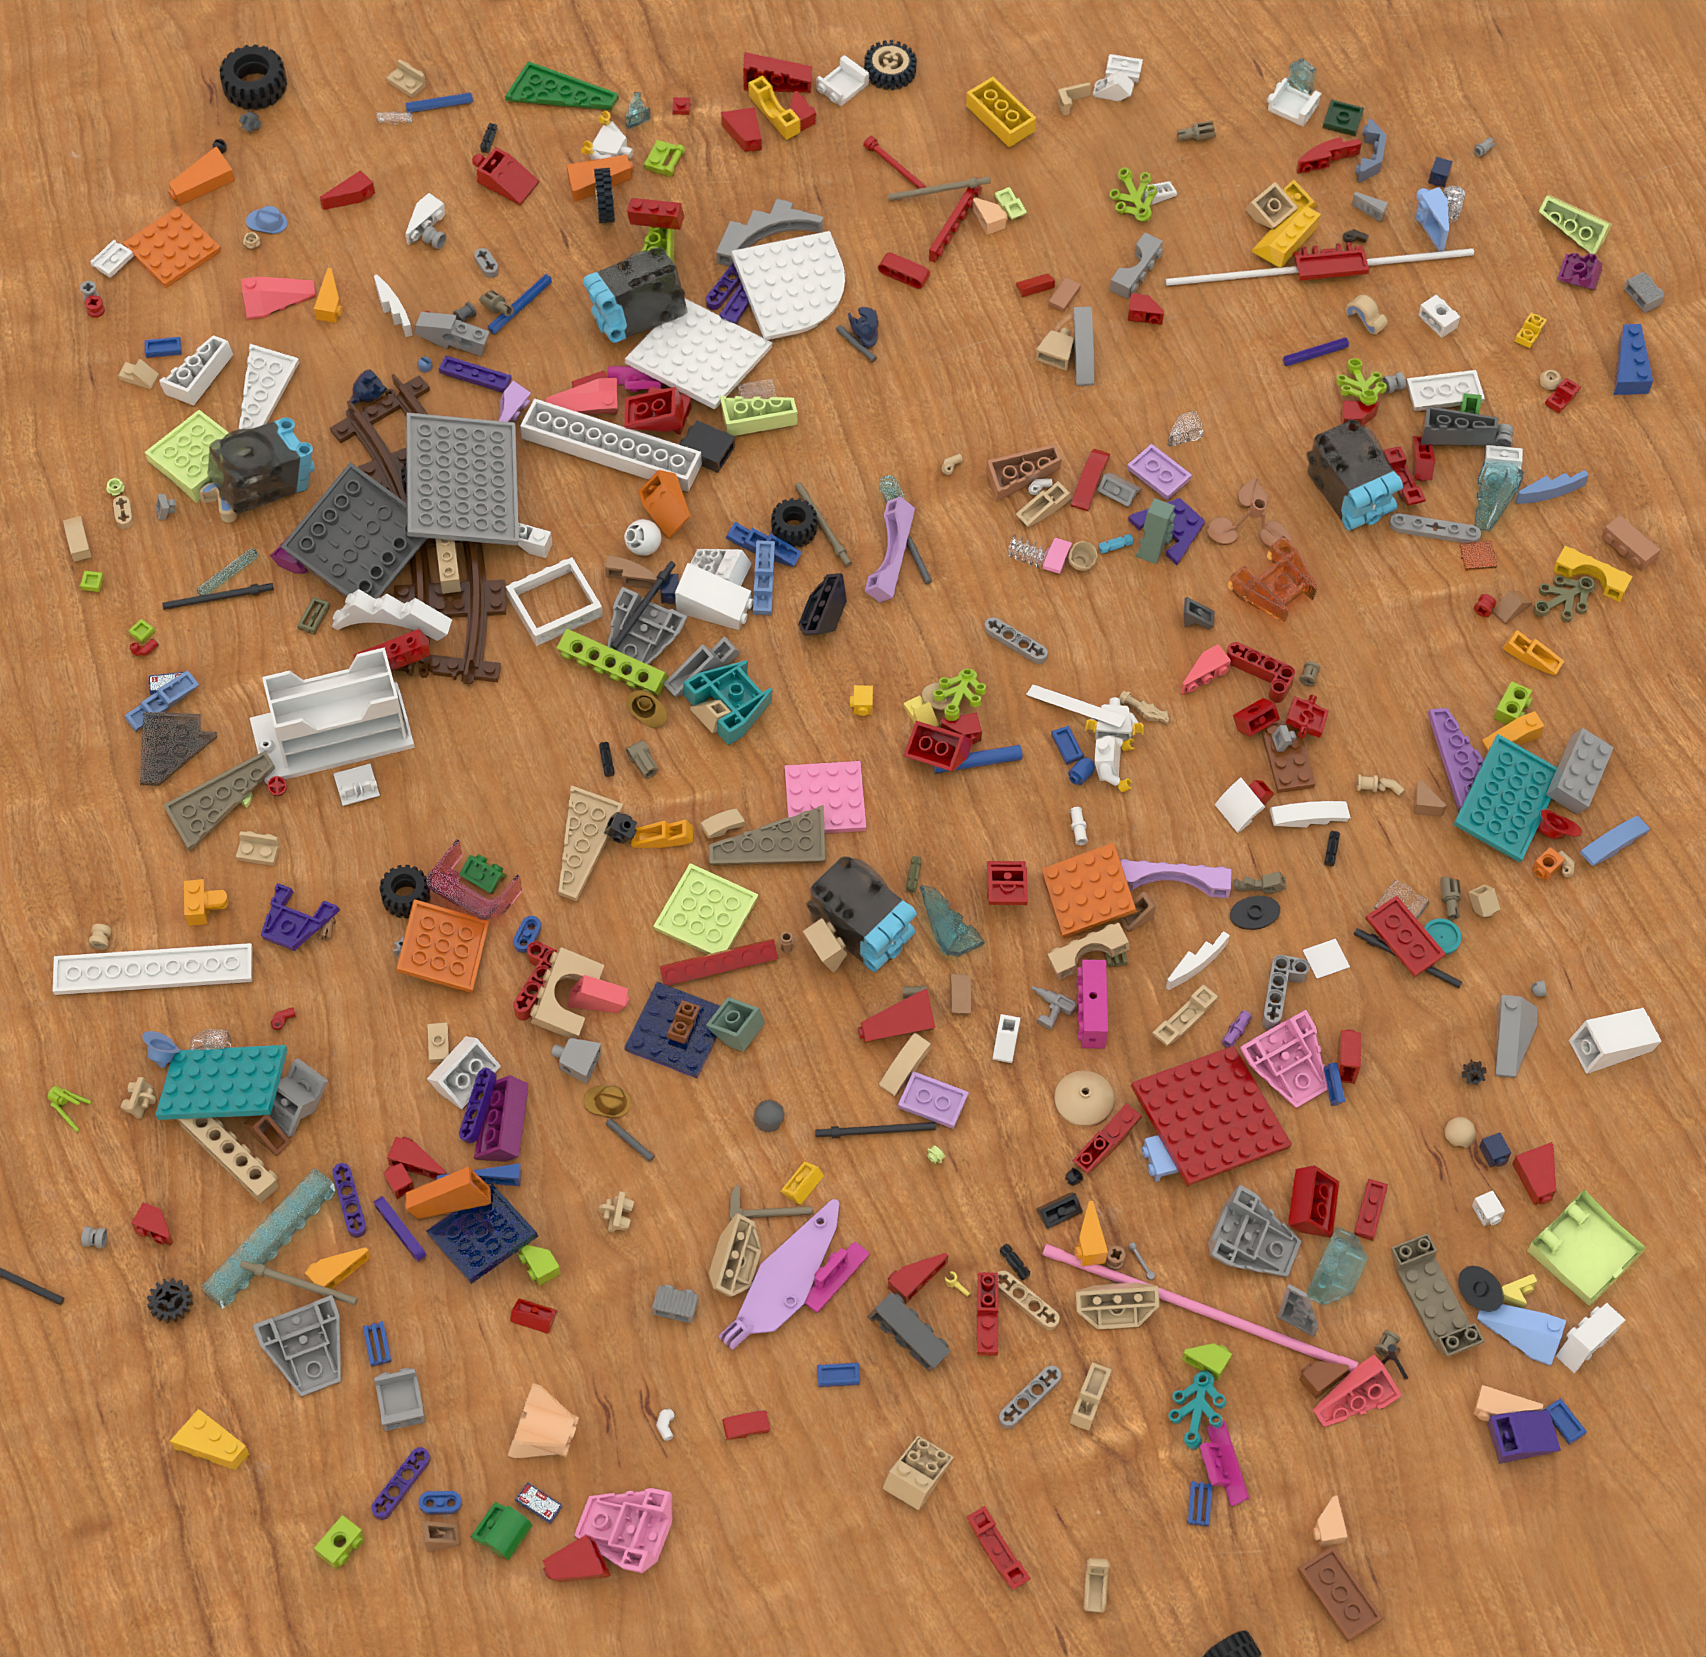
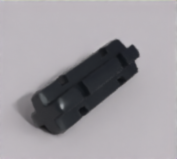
[480,123,497,153]
[599,742,615,777]
[1324,831,1340,867]
[1000,1244,1030,1280]

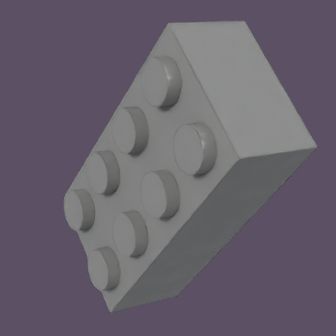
[1546,728,1614,814]

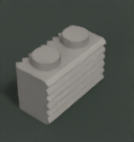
[1624,272,1664,313]
[652,1285,699,1324]

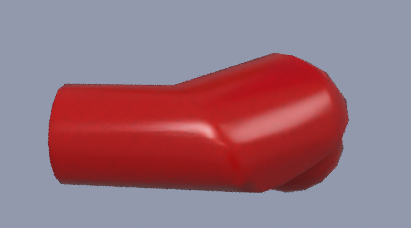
[129,639,159,656]

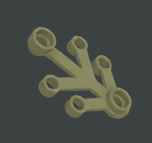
[1534,575,1595,622]

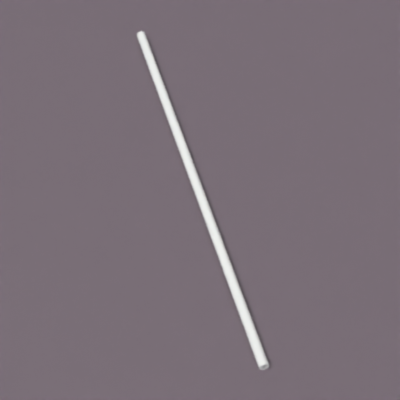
[1165,249,1474,286]

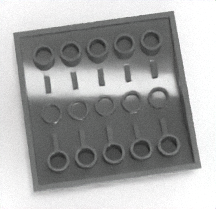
[281,462,428,599]

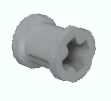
[80,281,99,302]

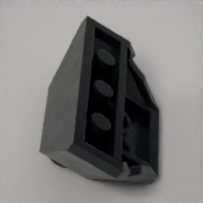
[798,573,847,636]

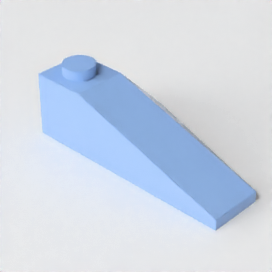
[1476,1304,1566,1366]

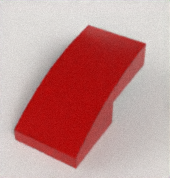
[1545,378,1581,413]
[722,1410,771,1440]

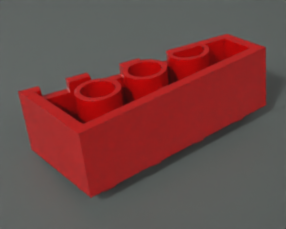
[743,52,812,93]

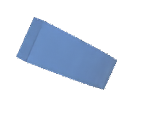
[1515,470,1589,504]
[753,541,775,615]
[124,670,199,732]
[1580,815,1650,866]

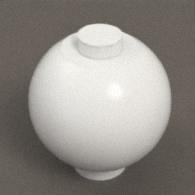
[625,519,661,556]

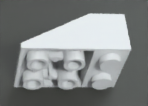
[690,549,752,586]

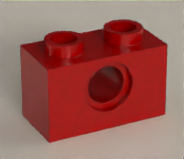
[1233,698,1280,737]

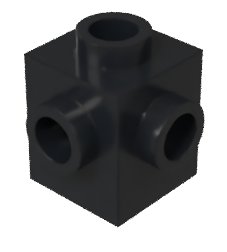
[604,812,637,843]

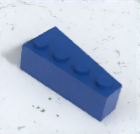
[1613,324,1653,395]

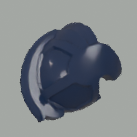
[848,307,879,347]
[350,369,387,404]

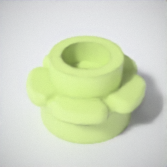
[106,478,125,496]
[927,1145,945,1164]

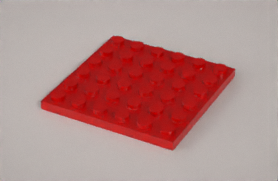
[1131,1046,1292,1187]

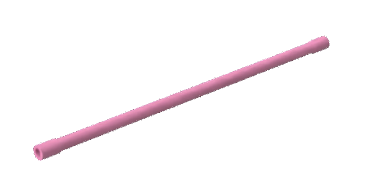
[1043,1244,1358,1372]

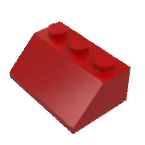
[903,721,974,772]
[1288,1165,1340,1238]

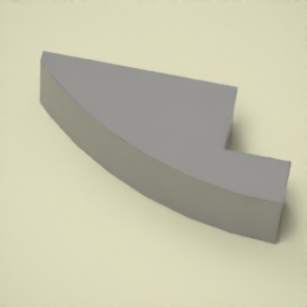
[1073,307,1094,386]
[663,636,741,697]

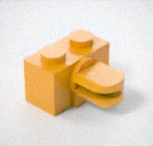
[184,879,229,926]

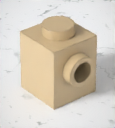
[1468,884,1500,917]

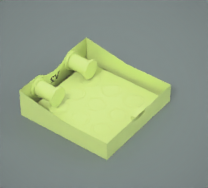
[145,410,250,503]
[1527,1190,1646,1306]

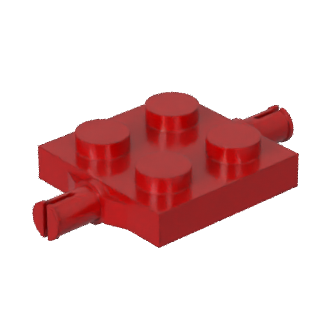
[1285,694,1329,738]

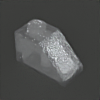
[189,1029,231,1050]

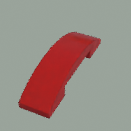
[1383,446,1426,506]
[1071,448,1110,511]
[966,1506,1031,1591]

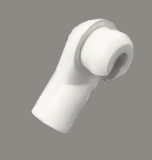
[1028,478,1052,495]
[656,1409,674,1442]

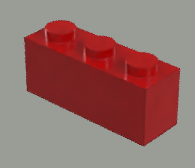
[627,198,684,230]

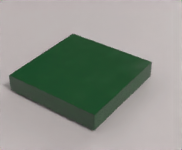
[1322,100,1364,136]

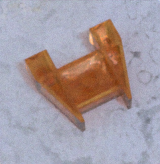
[1228,536,1318,622]

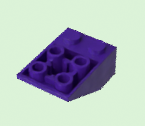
[1488,1410,1561,1464]

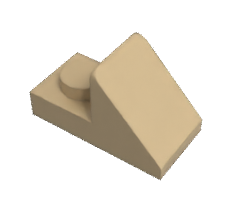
[118,359,159,390]

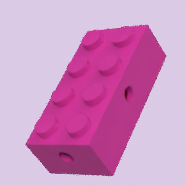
[1076,960,1108,1049]

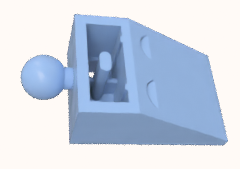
[1415,187,1449,252]

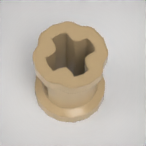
[1356,774,1378,792]

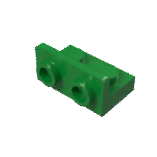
[459,854,507,894]

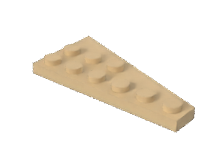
[558,785,624,902]

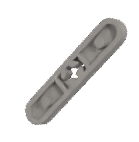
[1389,513,1481,544]

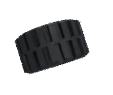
[771,498,817,547]
[379,865,430,918]
[1203,1630,1262,1657]

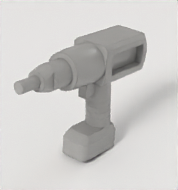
[1031,986,1076,1030]

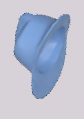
[246,206,287,234]
[142,1031,180,1068]

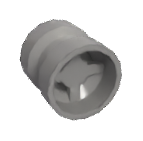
[422,226,447,249]
[1382,372,1406,394]
[1494,424,1514,447]
[81,1226,107,1249]

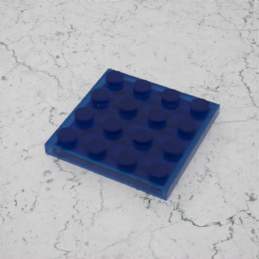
[624,982,720,1078]
[426,1184,538,1284]

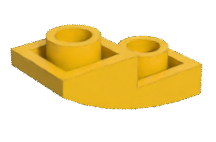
[1514,313,1547,348]

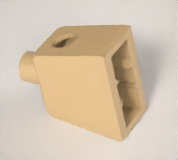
[1036,328,1074,371]

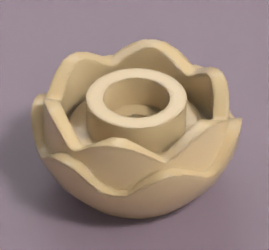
[1539,370,1562,390]

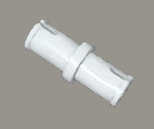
[1070,807,1088,846]

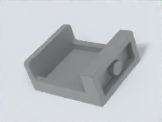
[374,1368,426,1432]

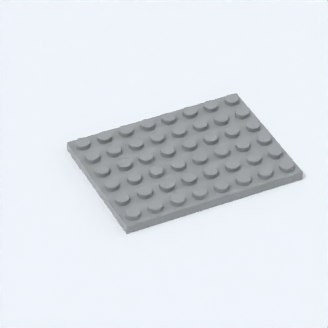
[406,413,519,545]

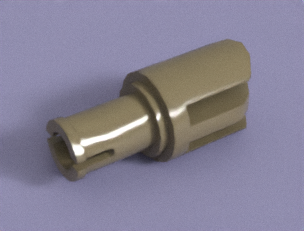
[1177,120,1216,141]
[479,290,514,317]
[1440,876,1461,920]

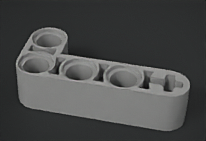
[1262,955,1310,1030]

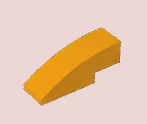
[1502,630,1564,676]
[631,819,693,848]

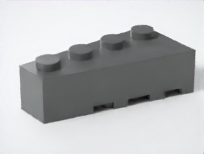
[1421,406,1498,445]
[867,1292,950,1372]

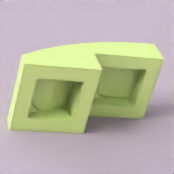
[994,187,1027,220]

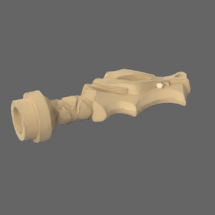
[1119,691,1170,725]

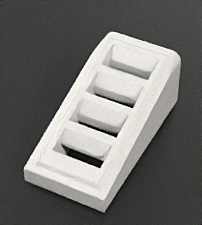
[1141,182,1178,205]

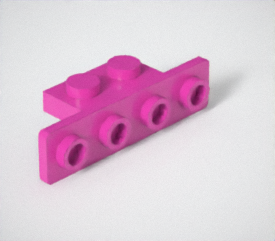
[608,366,666,392]
[804,1242,869,1313]
[1200,1420,1249,1506]

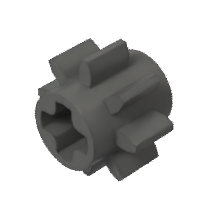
[239,111,262,132]

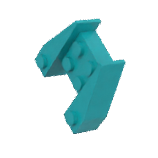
[683,660,773,745]

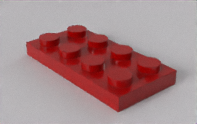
[1365,895,1446,978]

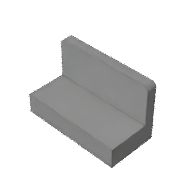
[1097,473,1142,507]

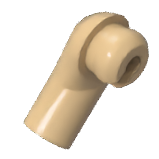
[942,454,963,475]

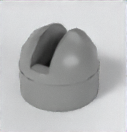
[1531,980,1547,997]

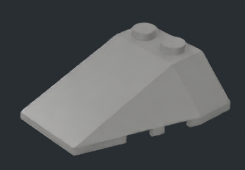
[607,587,688,672]
[1208,1185,1301,1277]
[253,1295,341,1396]

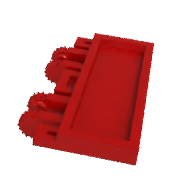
[1293,242,1369,281]

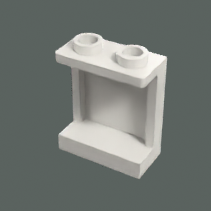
[817,55,869,107]
[1267,78,1321,127]

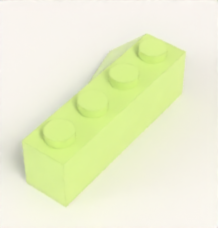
[1539,195,1612,254]
[720,396,798,436]

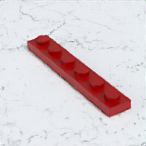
[929,177,982,263]
[659,939,778,986]

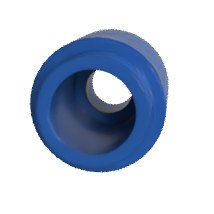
[1068,757,1096,785]

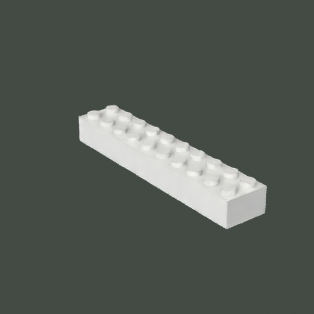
[520,399,702,492]

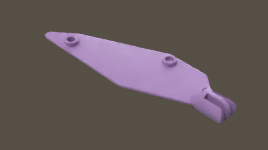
[718,1199,839,1351]

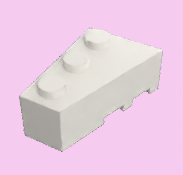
[1556,1303,1625,1373]

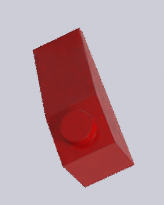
[319,170,375,210]
[1412,436,1435,481]
[387,1137,446,1180]
[888,1253,948,1304]

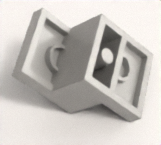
[269,1058,328,1137]

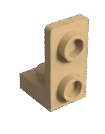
[1057,83,1091,116]

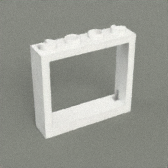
[506,557,603,646]

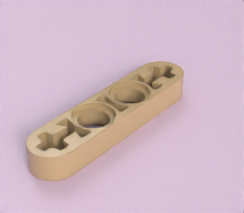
[997,1271,1060,1331]

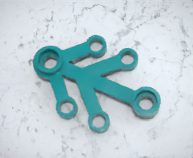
[1169,1371,1227,1449]

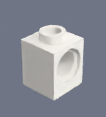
[1472,1190,1505,1226]

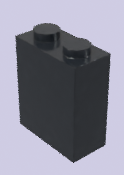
[679,420,735,473]

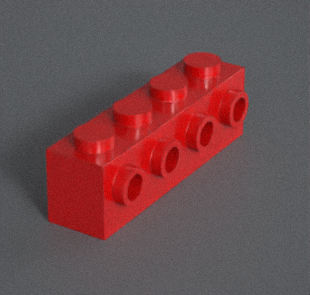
[354,629,430,671]

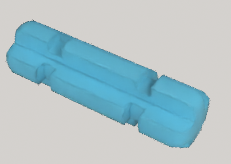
[1098,534,1134,554]

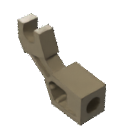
[1234,871,1287,894]

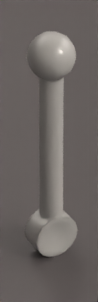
[1129,1242,1155,1280]

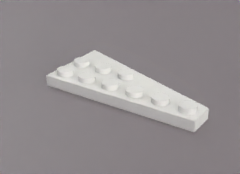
[238,344,299,445]

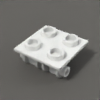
[334,764,380,806]

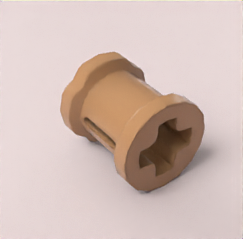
[1106,1246,1125,1270]

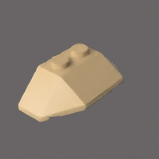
[709,1213,761,1297]
[1076,1283,1159,1329]

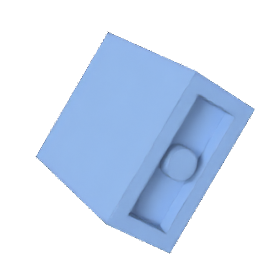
[1141,1135,1179,1182]

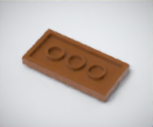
[1261,721,1315,793]
[1298,1546,1383,1642]

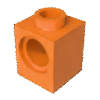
[1532,847,1565,882]

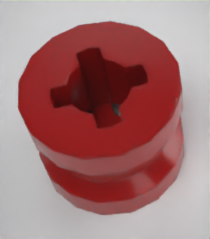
[85,295,105,318]
[1474,594,1497,617]
[267,776,287,796]

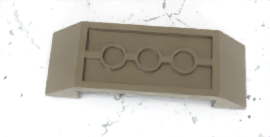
[1391,1233,1485,1357]

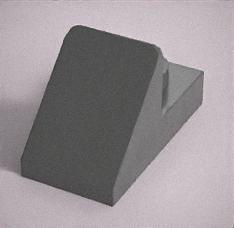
[1184,597,1215,629]

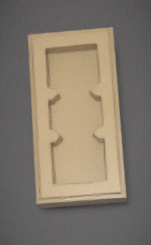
[428,1022,449,1063]

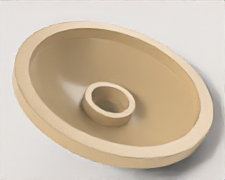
[1054,1071,1114,1127]

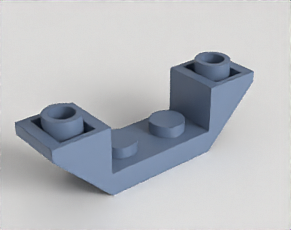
[1355,119,1387,183]

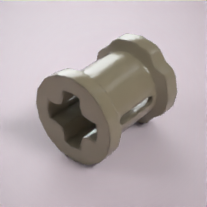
[1299,661,1320,686]
[1374,1330,1400,1357]

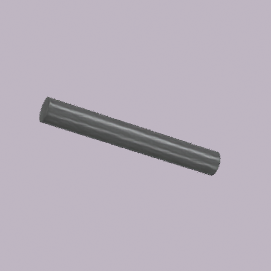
[836,325,877,362]
[906,537,932,584]
[606,1118,655,1162]

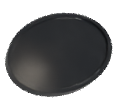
[1230,896,1280,930]
[1458,1266,1504,1312]

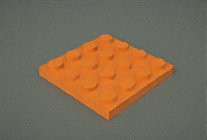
[123,206,221,288]
[1042,843,1137,938]
[395,899,489,993]

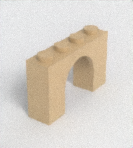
[530,947,604,1039]

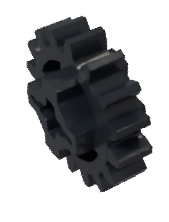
[147,1278,193,1323]

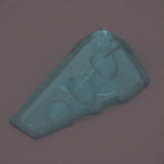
[1475,462,1524,531]
[920,885,985,957]

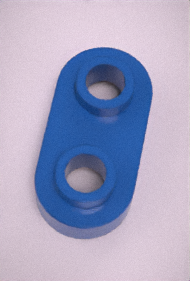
[513,916,541,953]
[419,1491,462,1515]

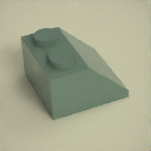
[706,997,765,1052]

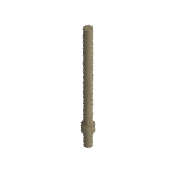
[888,176,991,201]
[795,483,852,567]
[240,1260,358,1306]

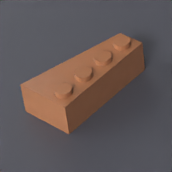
[986,444,1062,502]

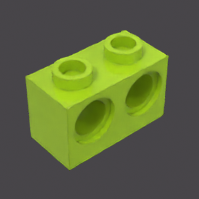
[1493,681,1533,725]

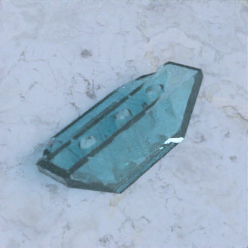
[1307,1227,1369,1305]

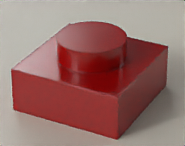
[673,97,690,115]

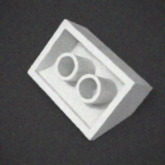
[427,1036,501,1109]

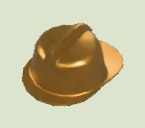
[626,690,668,728]
[583,1085,631,1118]

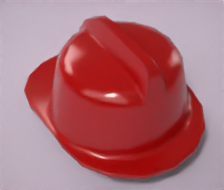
[1537,809,1582,840]

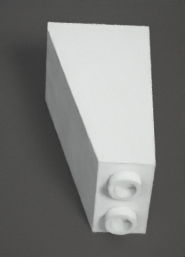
[675,563,754,630]
[1569,1008,1661,1074]

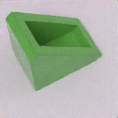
[1459,393,1482,414]

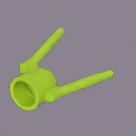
[48,1086,91,1132]

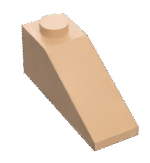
[1473,1385,1544,1421]

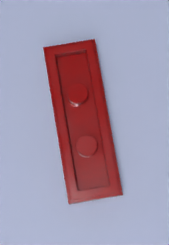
[1353,1179,1388,1241]

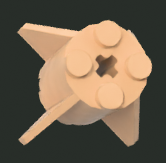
[508,1383,579,1458]

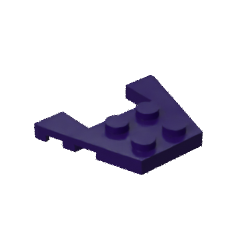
[1128,498,1205,565]
[261,883,340,951]

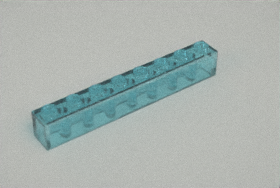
[202,1168,335,1309]

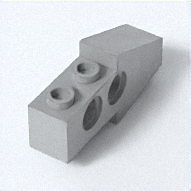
[415,312,489,357]

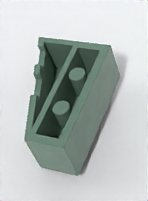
[1136,498,1176,564]

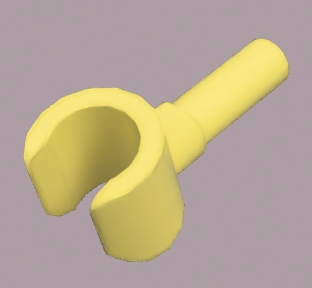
[945,1271,971,1297]

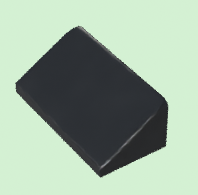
[1036,1192,1083,1229]

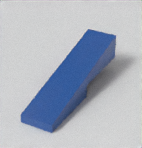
[437,1163,522,1186]

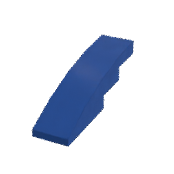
[725,522,802,567]

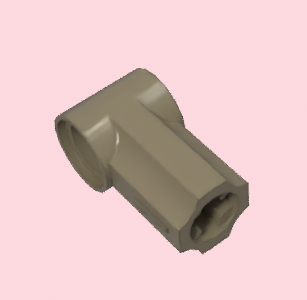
[626,740,659,778]

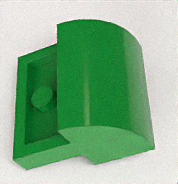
[471,1502,533,1561]

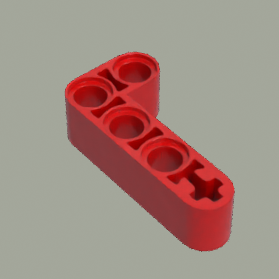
[1226,642,1295,703]
[513,941,557,1021]

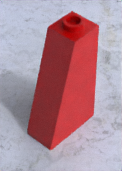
[858,989,935,1043]

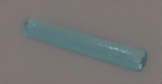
[197,548,258,596]

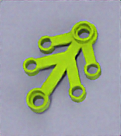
[1109,168,1158,222]
[1336,358,1387,405]
[933,668,986,721]

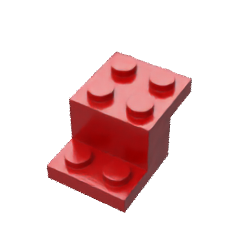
[987,861,1028,905]

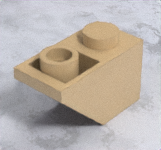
[690,700,731,733]

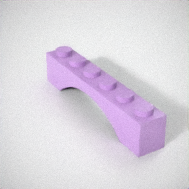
[499,381,531,422]
[865,497,915,602]
[1121,859,1231,898]

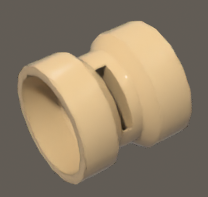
[88,924,112,950]

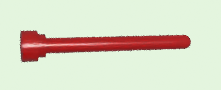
[863,136,926,189]

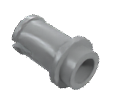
[1474,137,1495,157]

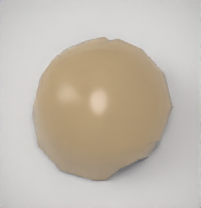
[1068,541,1098,571]
[1444,1117,1476,1148]

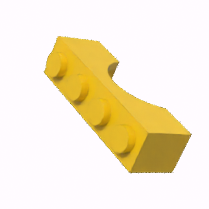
[748,76,800,140]
[1553,546,1633,602]

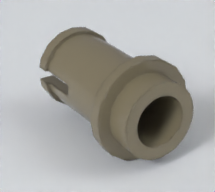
[903,984,927,999]

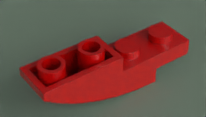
[1296,137,1362,174]
[1072,1103,1142,1174]
[977,1272,998,1356]

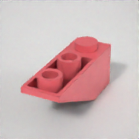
[1181,644,1231,695]

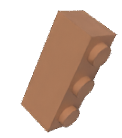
[1602,515,1661,571]

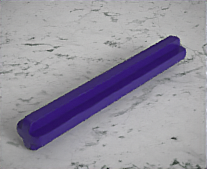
[1283,337,1349,366]

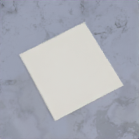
[1303,939,1350,979]

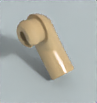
[1377,778,1406,797]
[1558,850,1575,877]

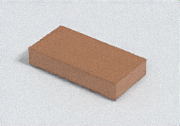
[1048,277,1081,312]

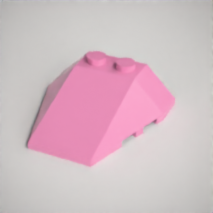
[1239,1010,1328,1108]
[574,1488,672,1573]

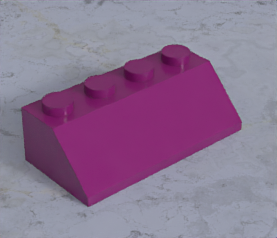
[474,1075,528,1162]

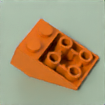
[638,470,691,538]

